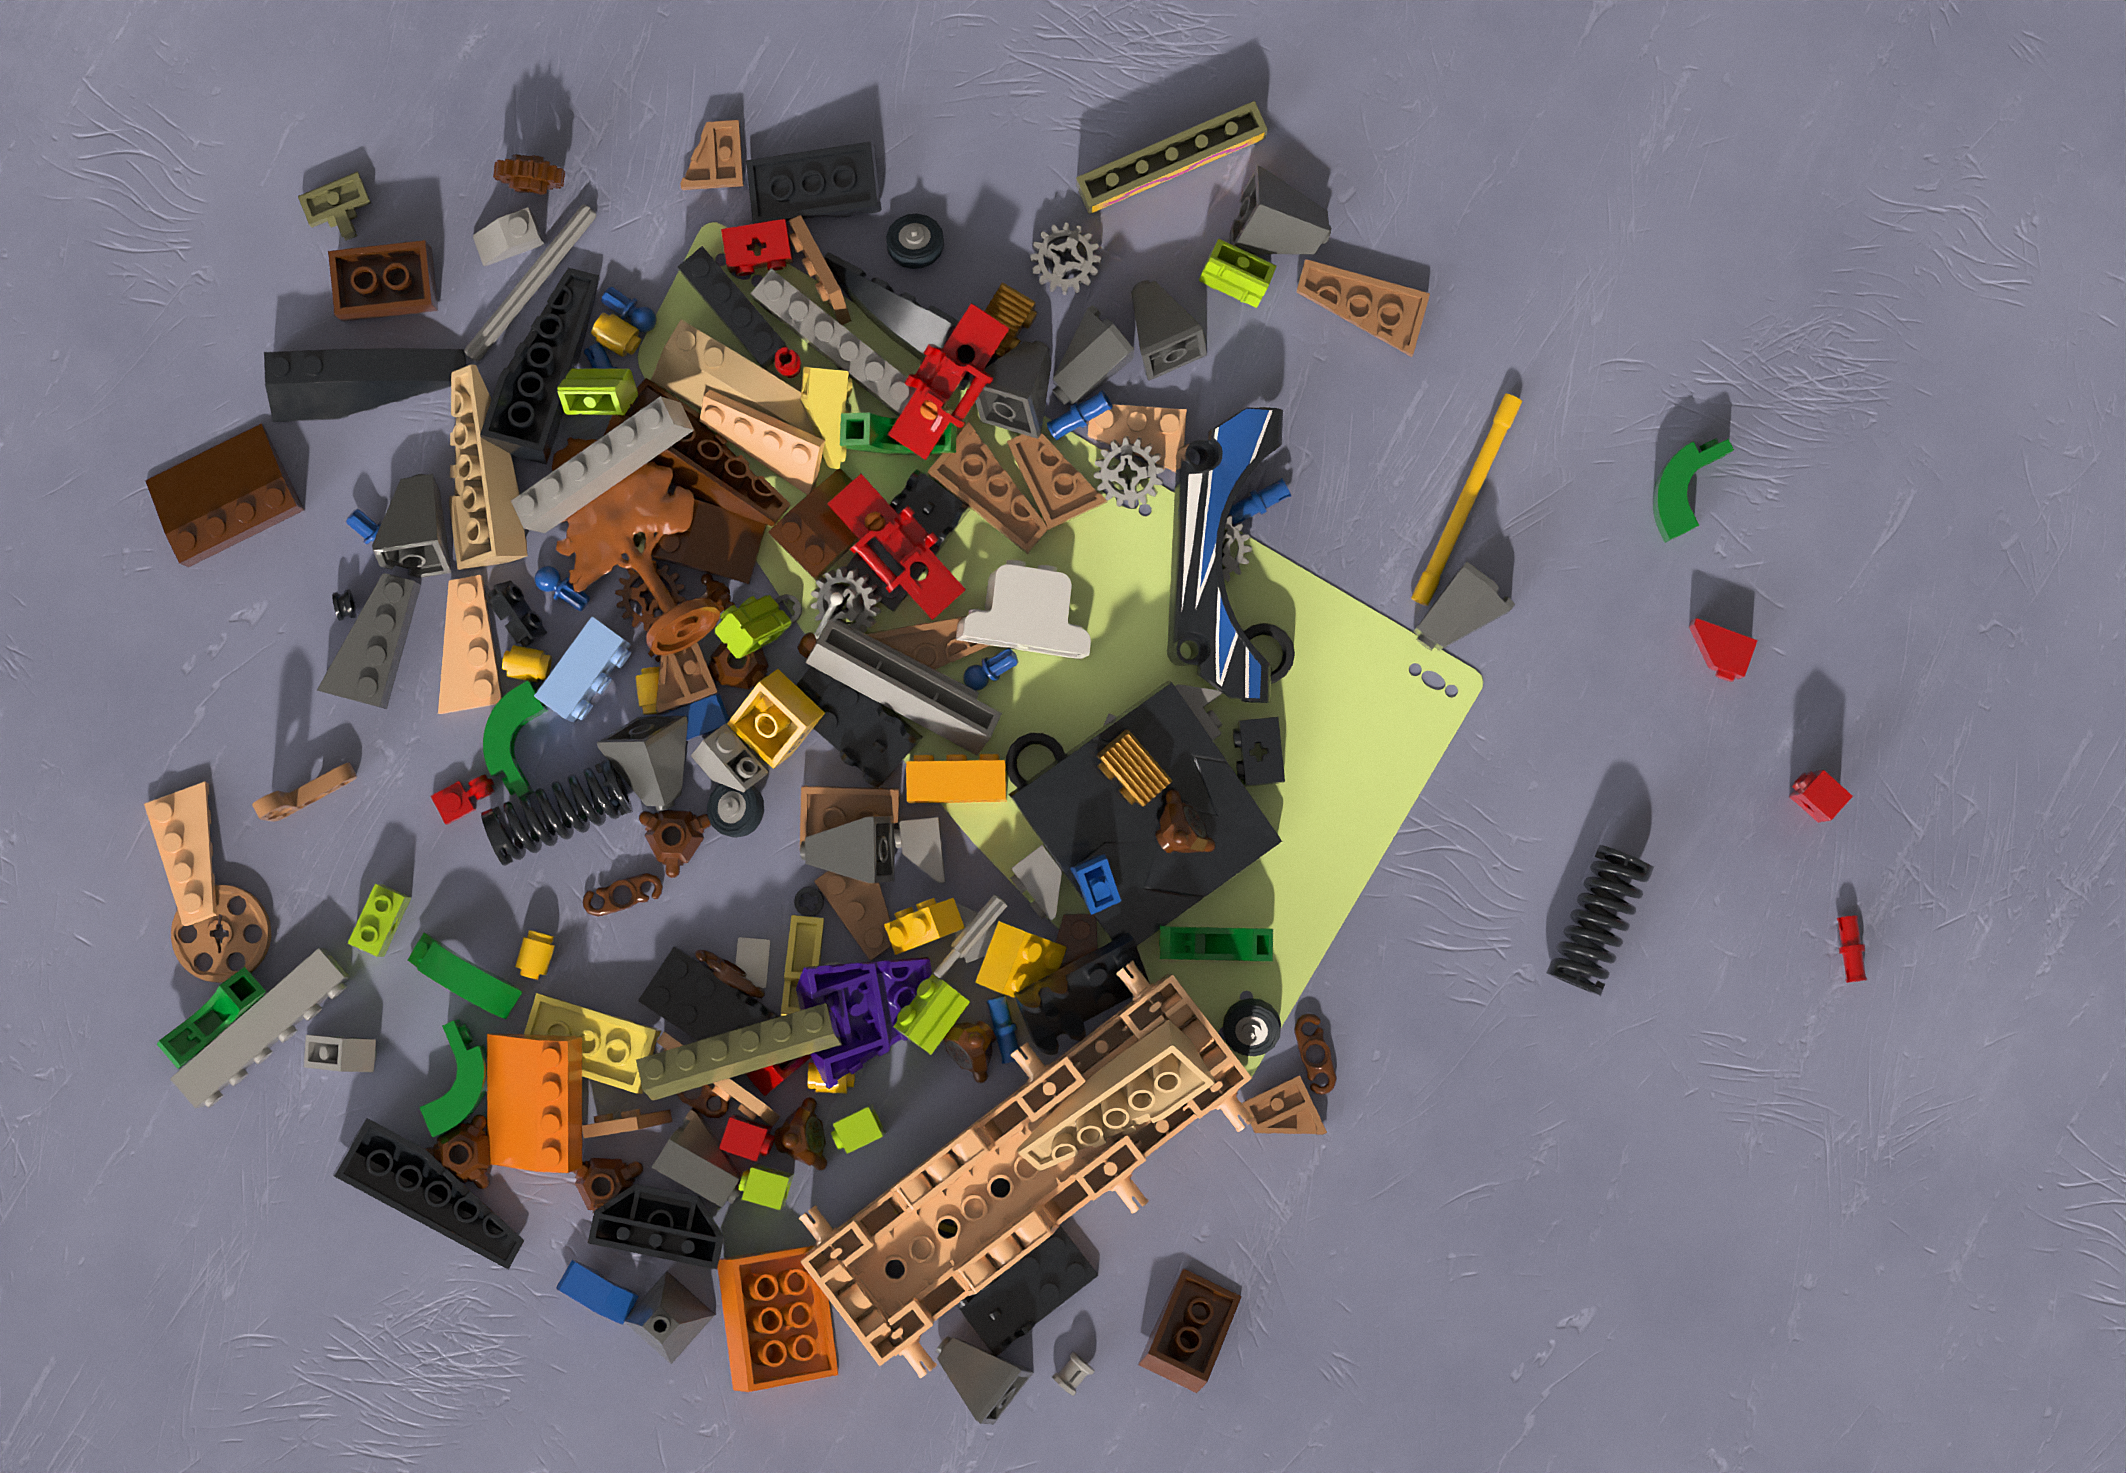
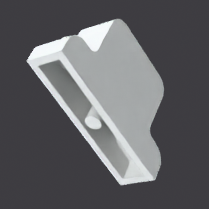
[956,560,1091,659]

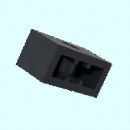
[1233,717,1285,787]

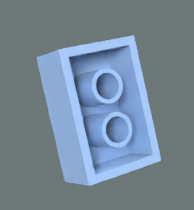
[534,617,632,723]

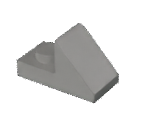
[1175,684,1223,740]

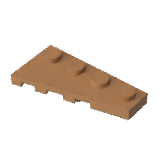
[1296,259,1430,357]
[928,422,1048,555]

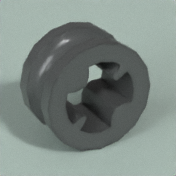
[775,594,802,624]

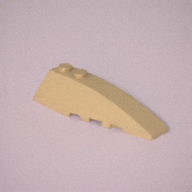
[651,320,815,436]
[449,365,528,570]
[1018,1020,1215,1171]

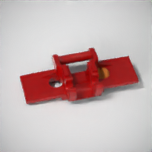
[888,303,1010,460]
[827,474,966,620]

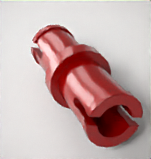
[775,347,801,378]
[1837,915,1867,983]

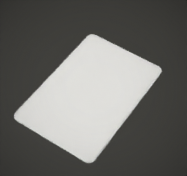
[736,937,770,988]

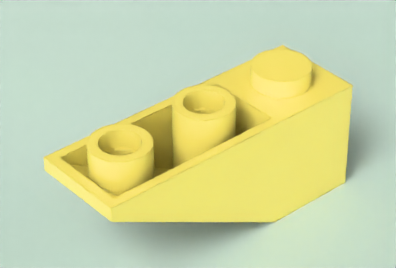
[801,367,852,469]

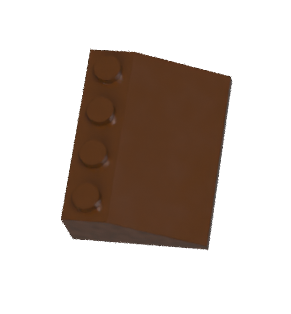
[145,423,304,568]

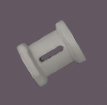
[1051,1352,1095,1396]

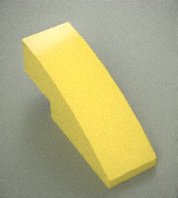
[781,915,824,1016]

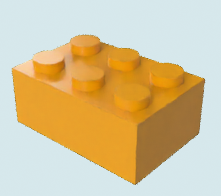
[906,754,1007,803]

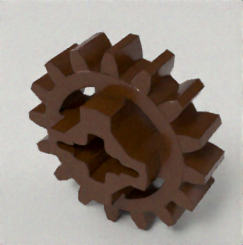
[493,154,565,195]
[615,561,687,632]

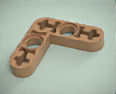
[252,762,357,822]

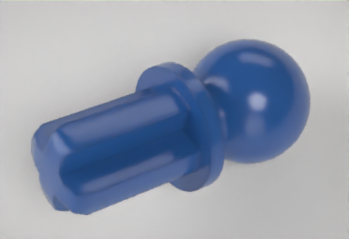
[601,287,657,333]
[346,509,381,544]
[535,566,590,611]
[963,648,1019,691]

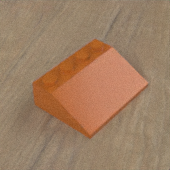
[487,1033,582,1173]
[718,1245,838,1392]

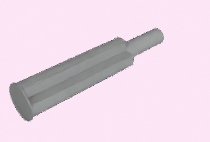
[934,894,1008,978]

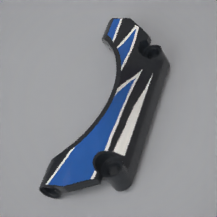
[1167,407,1283,703]

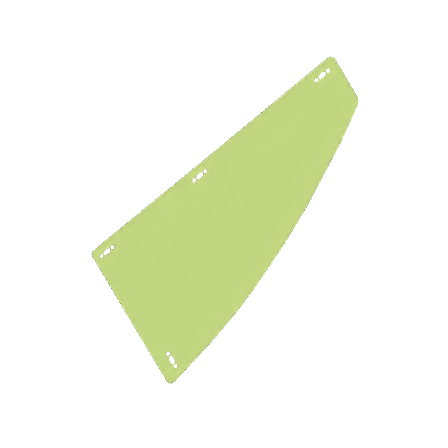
[637,222,1483,1077]

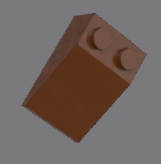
[768,468,859,582]
[651,492,767,585]
[1138,1268,1242,1393]

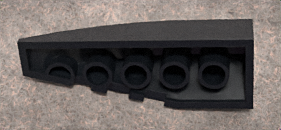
[824,252,994,390]
[480,267,600,465]
[264,348,466,422]
[333,1118,525,1270]

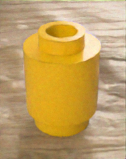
[591,312,641,357]
[502,645,552,683]
[635,667,669,715]
[515,930,555,980]
[807,1063,855,1094]

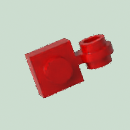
[430,774,495,825]

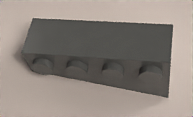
[317,573,421,709]

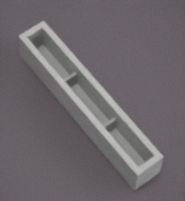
[751,269,916,417]
[511,396,694,533]
[805,620,1002,756]
[170,948,350,1108]

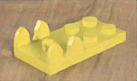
[524,993,662,1094]

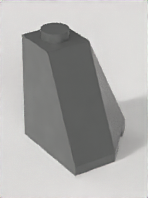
[1230,165,1332,254]
[1052,305,1134,405]
[372,474,452,578]
[1413,562,1515,651]
[652,1108,742,1207]

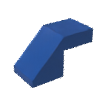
[662,693,730,741]
[556,1259,639,1325]

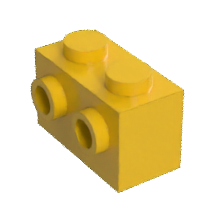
[884,897,965,955]

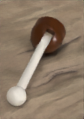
[797,592,843,658]

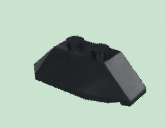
[588,1184,724,1270]

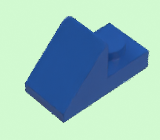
[1070,854,1121,915]

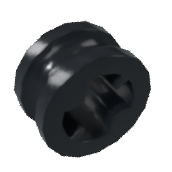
[332,589,356,621]
[794,887,824,916]

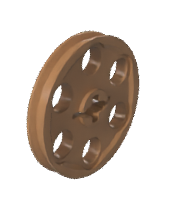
[171,885,271,983]

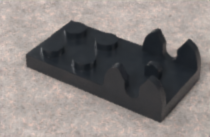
[746,141,882,224]
[846,469,971,612]
[796,666,923,787]
[1014,932,1150,1055]
[638,946,781,1041]
[956,1225,1099,1356]

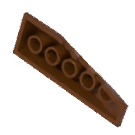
[603,378,791,526]

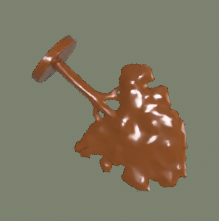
[551,437,720,655]

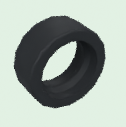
[1243,623,1295,684]
[1006,733,1065,788]

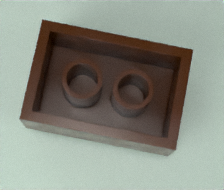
[328,240,438,322]

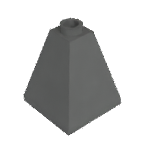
[1131,280,1207,381]
[970,341,1052,439]
[597,715,688,811]
[800,816,895,883]
[624,1271,716,1364]
[936,1336,1034,1425]

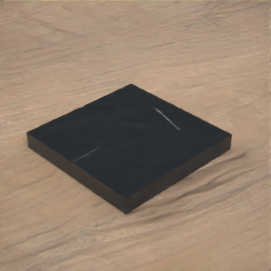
[1008,681,1282,946]

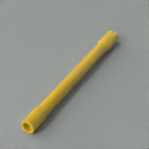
[1411,393,1523,606]

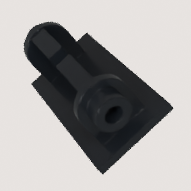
[487,580,547,647]

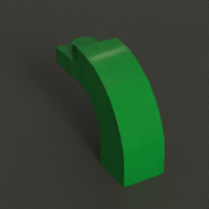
[840,413,957,455]
[1653,438,1734,543]
[483,680,548,798]
[1159,926,1273,961]
[407,933,523,1020]
[157,967,266,1069]
[419,1020,487,1137]

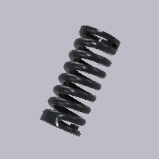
[481,759,633,866]
[1546,845,1654,996]

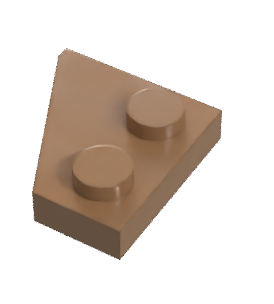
[680,120,744,190]
[656,642,717,715]
[1241,1075,1327,1135]
[582,1109,672,1138]

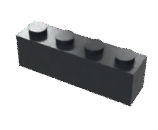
[678,246,789,370]

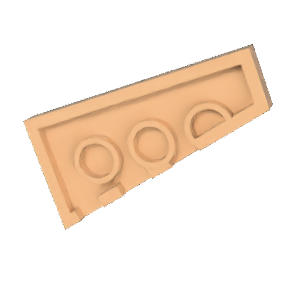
[699,390,825,495]
[438,575,503,714]
[144,781,217,926]
[657,1032,780,1127]

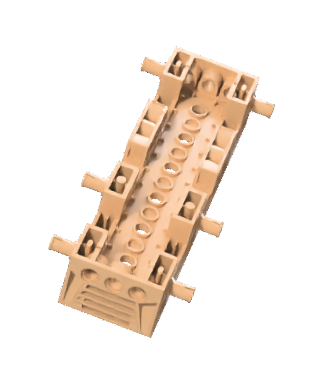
[799,961,1254,1378]

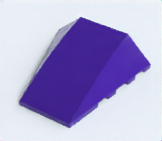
[796,957,932,1089]

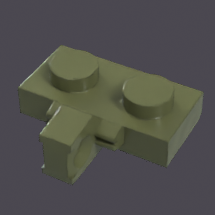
[298,171,371,241]

